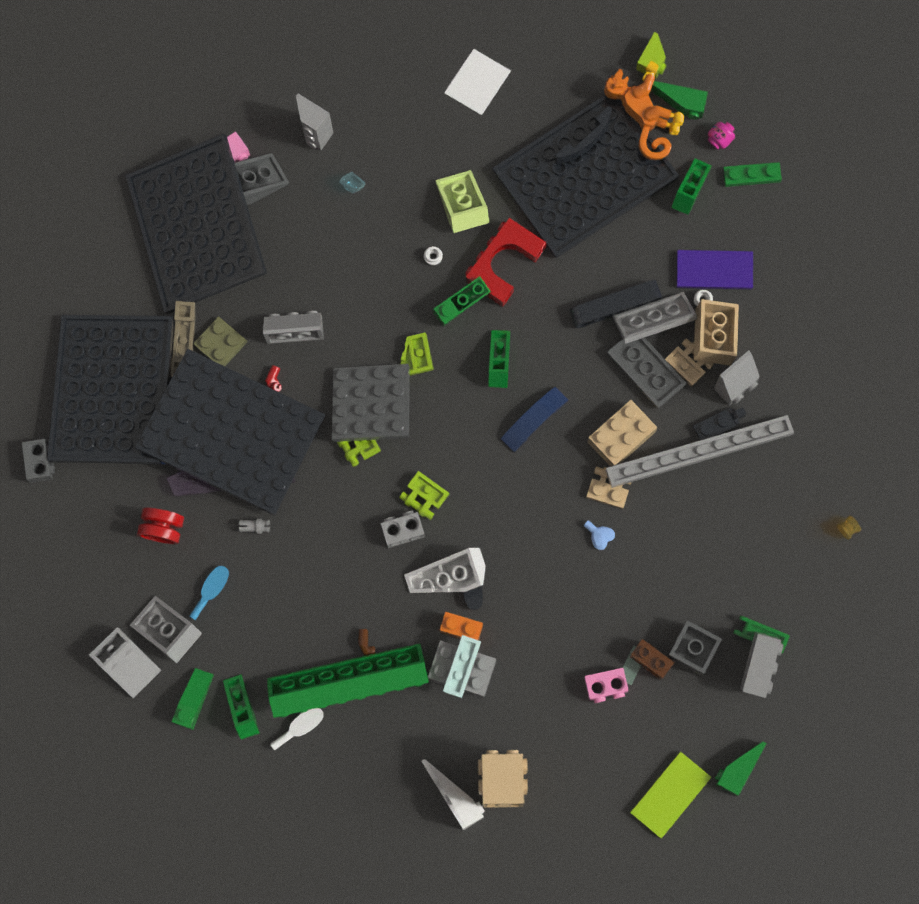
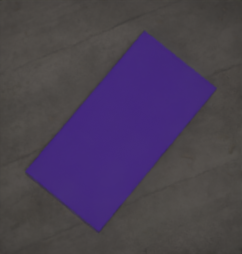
[677,250,753,290]

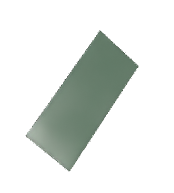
[623,645,641,685]

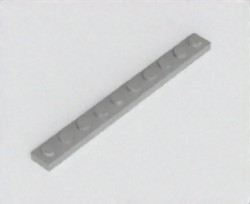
[605,415,794,488]

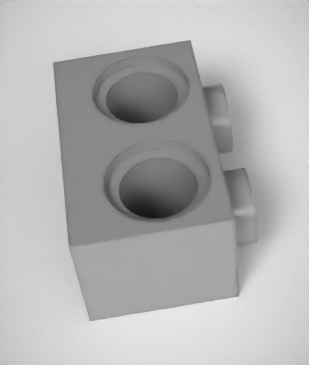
[381,511,425,548]

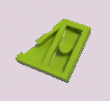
[401,332,434,376]

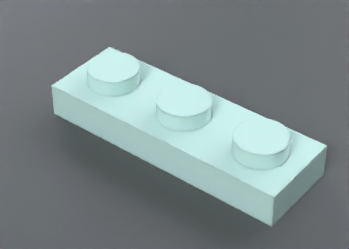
[443,635,481,698]

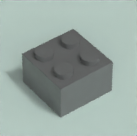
[668,620,722,676]

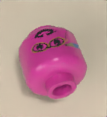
[707,122,735,150]

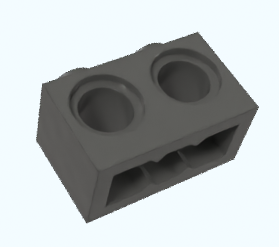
[22,439,55,483]

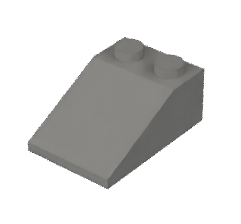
[714,351,760,405]
[130,596,202,663]

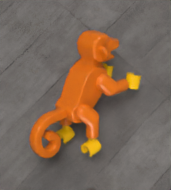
[604,61,684,160]

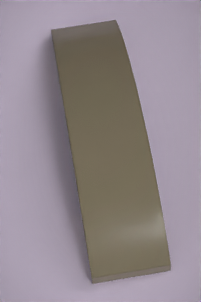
[170,301,195,377]

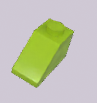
[636,32,667,79]

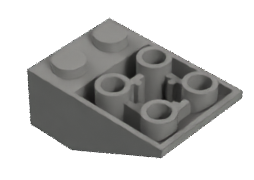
[89,627,162,698]

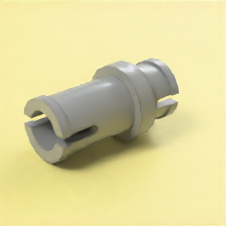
[239,518,270,534]

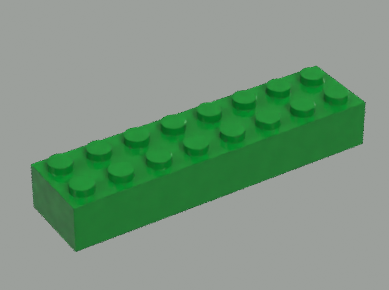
[267,644,429,718]

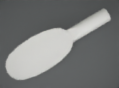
[270,708,323,750]

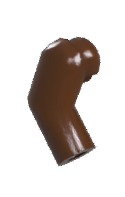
[358,629,376,656]

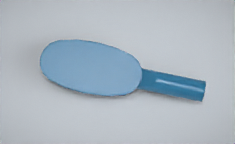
[189,566,229,620]

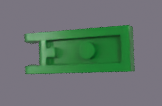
[733,615,790,654]

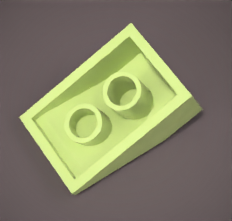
[435,170,489,233]

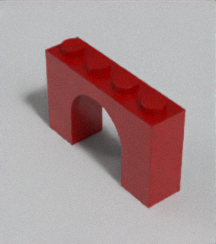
[465,218,546,307]

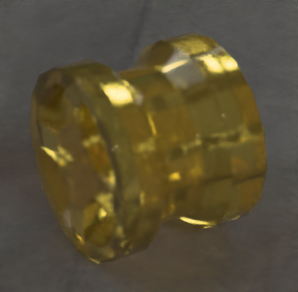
[837,515,861,540]

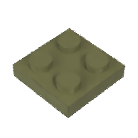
[193,316,247,366]

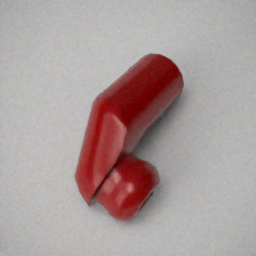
[265,365,282,392]

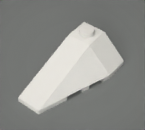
[422,759,485,830]

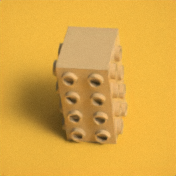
[478,750,528,808]

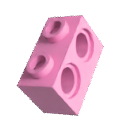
[584,668,629,703]

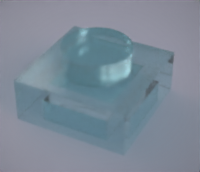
[339,172,366,194]

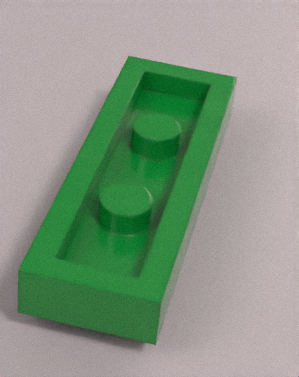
[723,162,782,187]

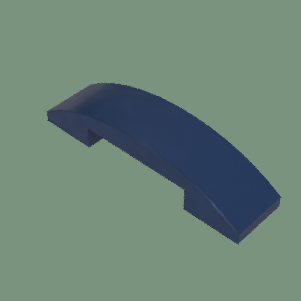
[501,387,568,452]

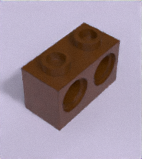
[630,639,674,680]

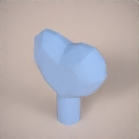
[584,520,615,550]

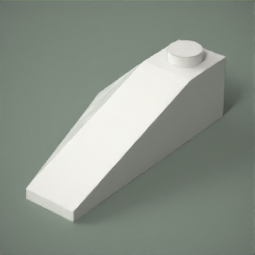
[404,548,486,593]

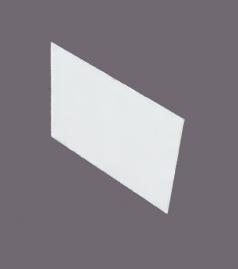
[445,49,511,115]

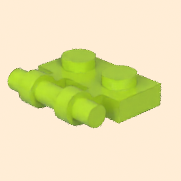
[337,440,381,467]
[399,471,450,520]

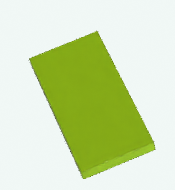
[630,752,711,839]

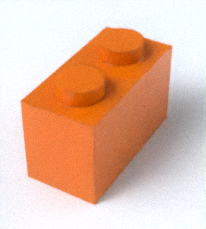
[440,612,483,641]

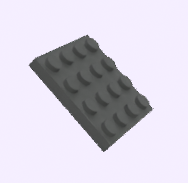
[332,364,410,442]

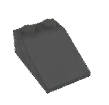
[235,153,289,205]

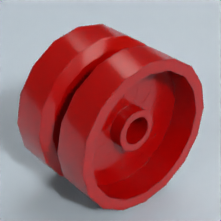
[137,507,184,545]

